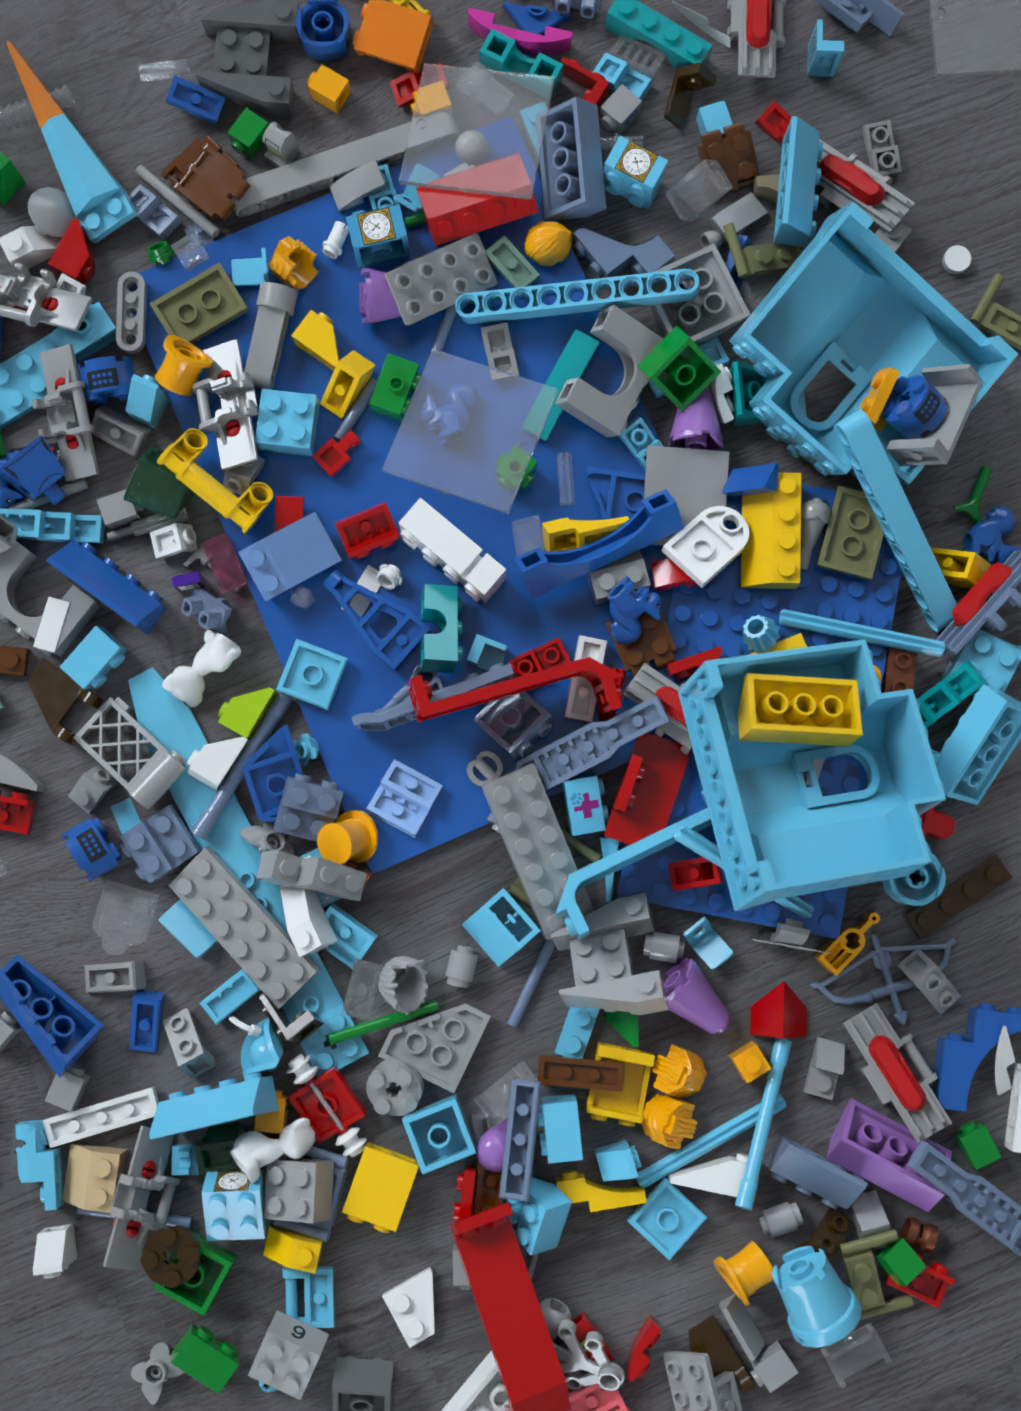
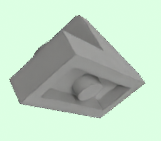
[803,1037,845,1100]

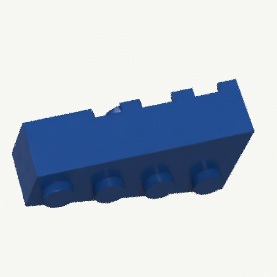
[0,954,104,1078]

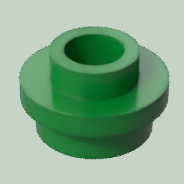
[147,241,174,265]

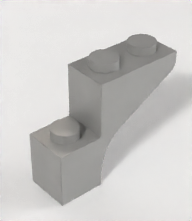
[256,850,367,901]

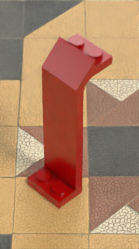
[407,657,624,722]
[449,1202,571,1411]

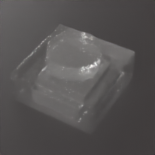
[171,232,210,271]

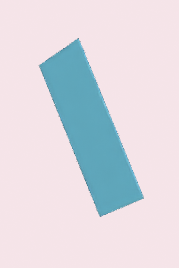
[110,798,141,835]

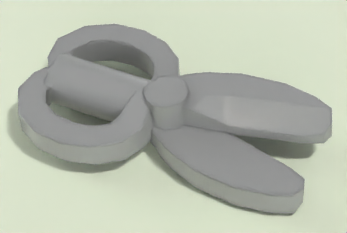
[467,751,503,787]

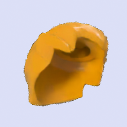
[524,221,573,267]

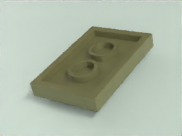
[150,262,249,344]
[816,486,884,581]

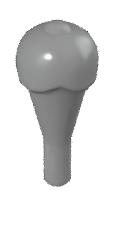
[800,498,831,570]

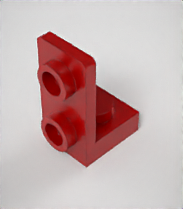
[560,57,609,109]

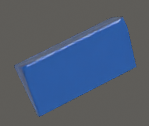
[722,463,779,497]

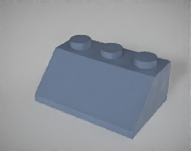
[766,1135,868,1210]

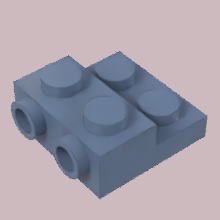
[473,692,555,760]
[273,773,344,842]
[120,805,201,883]

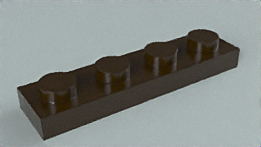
[903,854,1013,939]

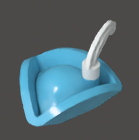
[228,1015,283,1078]

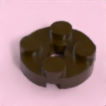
[141,1225,202,1288]

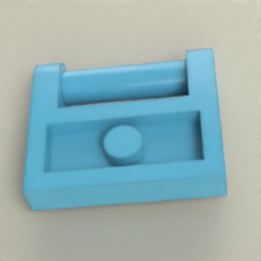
[282,1266,335,1328]

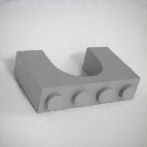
[555,305,663,438]
[0,541,101,657]

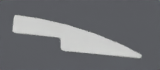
[672,1,730,48]
[752,939,831,954]
[995,1026,1015,1095]

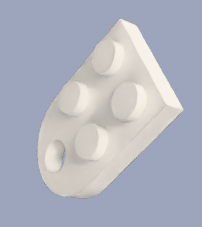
[662,506,749,588]

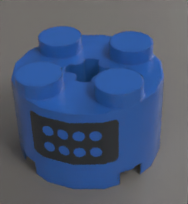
[296,0,352,62]
[77,356,134,406]
[881,375,948,439]
[61,817,123,882]

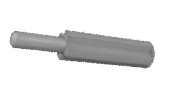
[107,505,189,541]

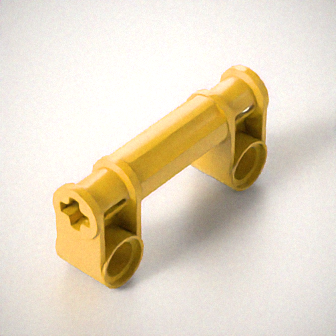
[157,428,273,534]

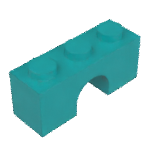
[479,29,563,102]
[421,584,463,673]

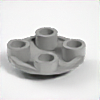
[28,187,80,238]

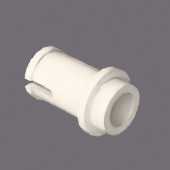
[322,221,349,259]

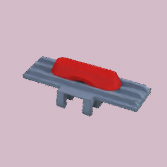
[936,550,1021,655]

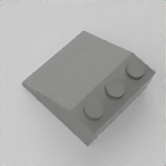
[647,243,751,346]

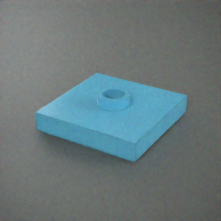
[276,639,349,711]
[627,1177,707,1261]

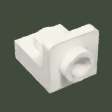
[150,523,198,559]

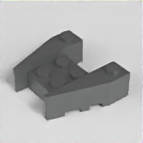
[196,0,300,118]

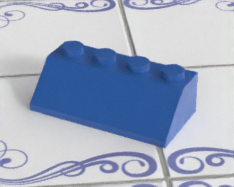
[46,540,167,634]

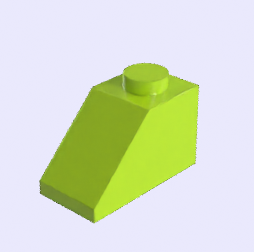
[218,687,278,740]

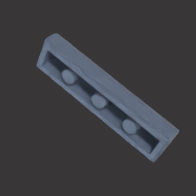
[499,1078,542,1202]

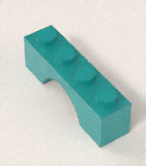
[605,0,712,70]

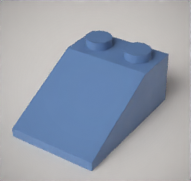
[238,511,342,601]

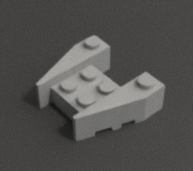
[551,893,669,1015]

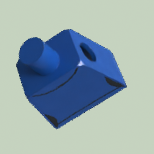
[0,435,67,506]

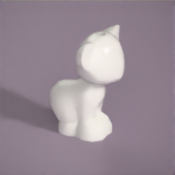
[162,630,241,708]
[230,1118,316,1183]

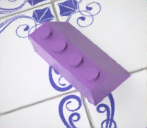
[826,1098,952,1212]

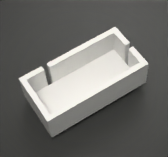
[399,498,506,603]

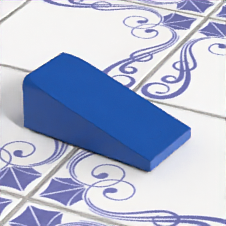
[129,990,165,1053]

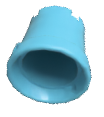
[772,1246,862,1348]

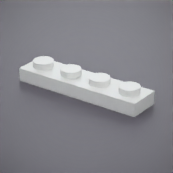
[43,1086,159,1148]

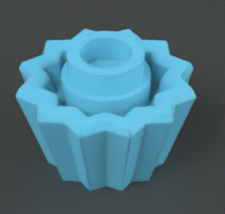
[743,615,780,653]

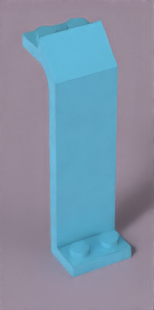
[556,790,712,940]

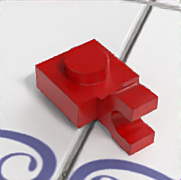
[312,430,361,478]

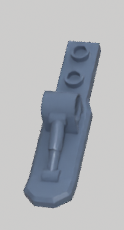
[351,663,515,731]
[515,695,671,791]
[907,1141,1021,1256]

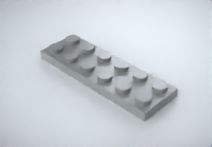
[481,763,594,941]
[168,846,320,1009]

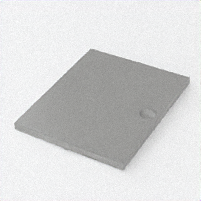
[644,445,729,546]

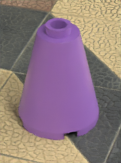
[359,268,401,324]
[669,386,724,451]
[664,958,730,1034]

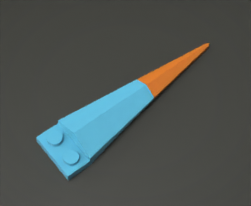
[7,41,138,244]

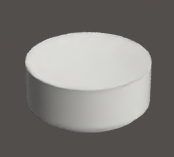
[942,245,971,275]

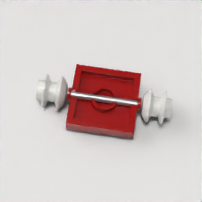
[286,1054,367,1157]

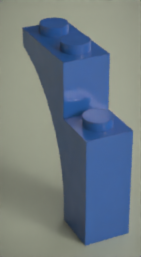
[932,1003,1021,1112]

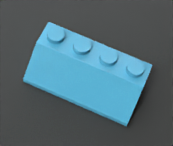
[773,116,823,247]
[936,684,1021,805]
[149,1072,279,1140]

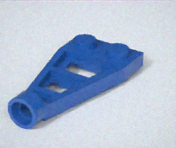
[322,570,431,671]

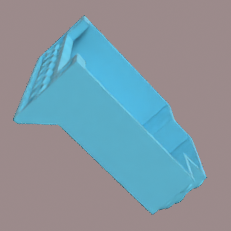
[729,201,1018,485]
[678,639,946,912]

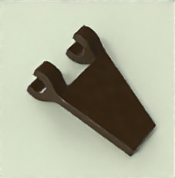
[26,657,103,745]
[688,1315,755,1393]

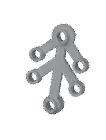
[553,1320,625,1391]

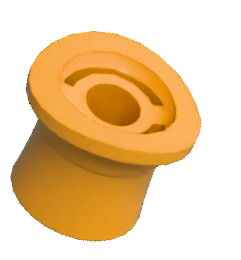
[155,335,214,396]
[317,810,378,864]
[714,1241,773,1307]

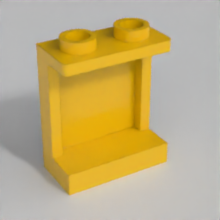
[585,1042,655,1127]
[342,1142,419,1233]

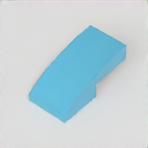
[592,52,653,101]

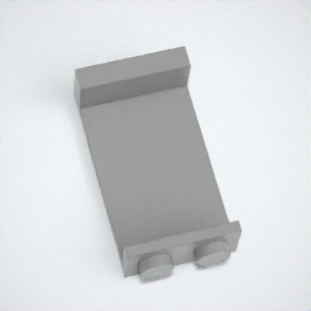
[886,364,983,466]

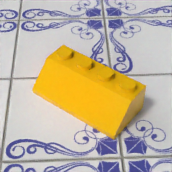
[740,472,801,589]
[737,673,863,747]

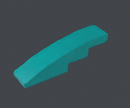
[522,329,600,441]
[917,660,987,728]

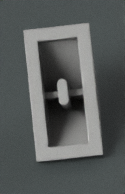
[850,1189,890,1251]

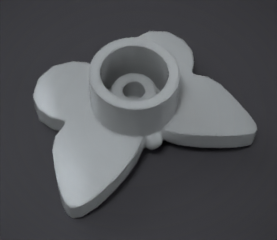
[239,821,295,862]
[131,1341,185,1405]

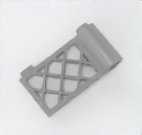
[73,697,187,810]

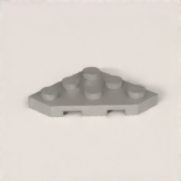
[378,1003,491,1093]

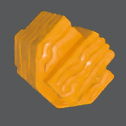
[268,236,319,291]
[652,1044,707,1098]
[642,1094,697,1150]

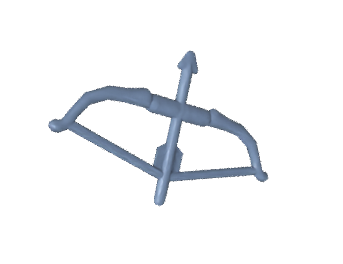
[810,933,956,1025]

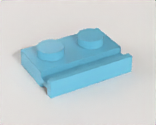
[324,903,378,970]

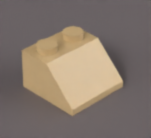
[62,1142,128,1213]

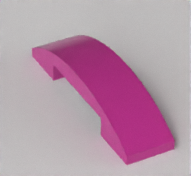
[468,8,573,55]

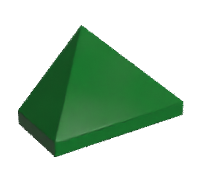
[603,1010,639,1047]

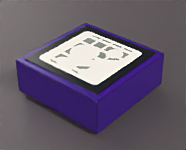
[172,572,205,592]

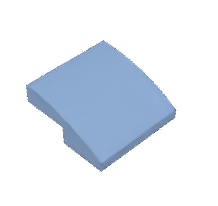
[366,759,443,838]

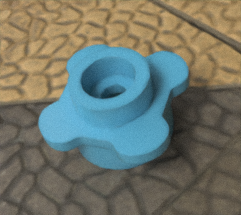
[293,733,319,766]

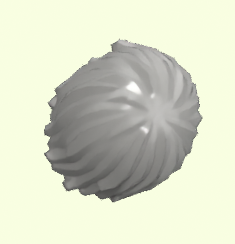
[378,956,428,1015]

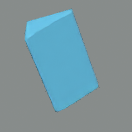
[158,899,217,959]

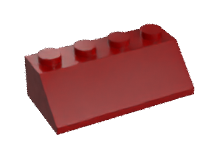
[416,154,539,246]

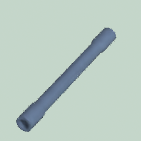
[191,692,294,841]

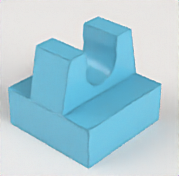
[171,1144,202,1175]

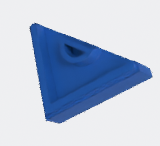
[503,1,571,36]

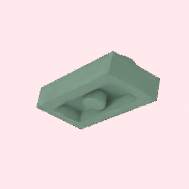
[485,235,540,288]

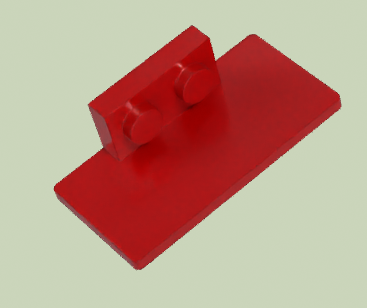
[604,733,692,854]

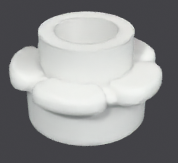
[376,564,402,590]

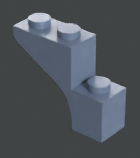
[572,228,675,278]

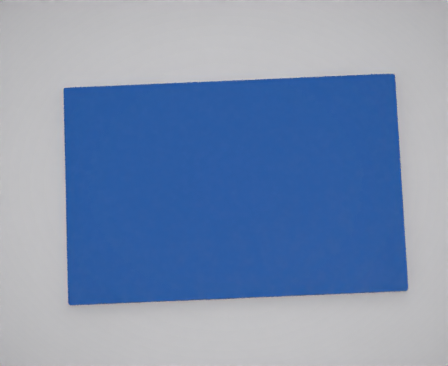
[130,118,673,873]

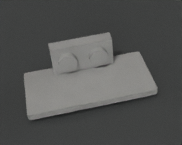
[385,233,497,325]
[663,1351,742,1411]

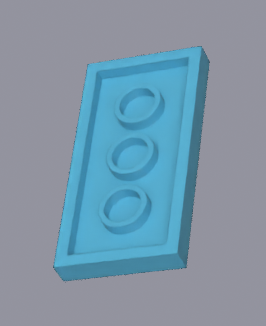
[0,332,79,430]

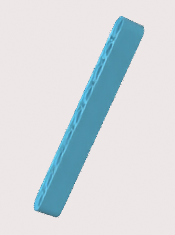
[455,269,700,324]
[834,409,957,633]

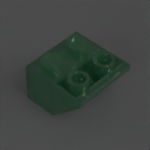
[123,447,201,519]

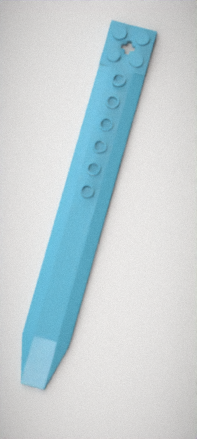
[128,667,370,1076]

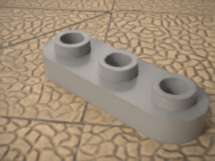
[116,271,147,354]

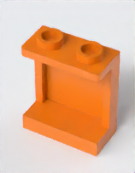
[353,0,434,74]

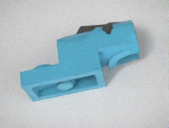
[10,1120,64,1211]

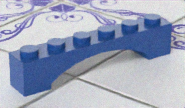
[514,489,684,598]

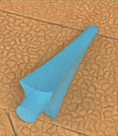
[599,826,619,903]

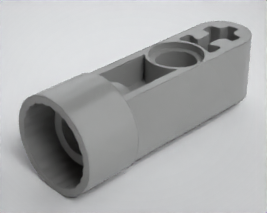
[244,282,298,390]

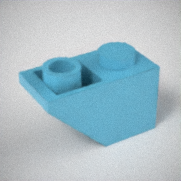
[126,374,170,429]
[594,1139,641,1181]

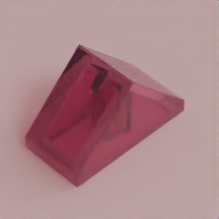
[201,533,247,593]

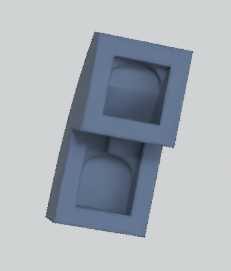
[129,184,182,241]

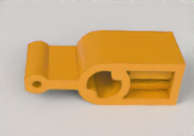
[813,911,880,976]

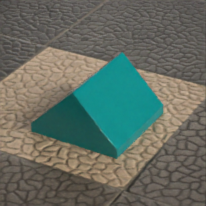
[729,361,770,426]

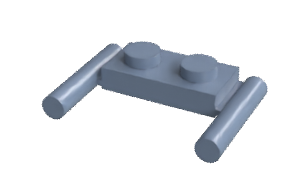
[274,1146,349,1242]

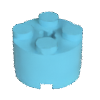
[882,853,946,906]

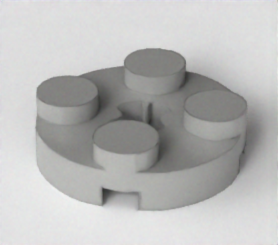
[366,1059,424,1116]

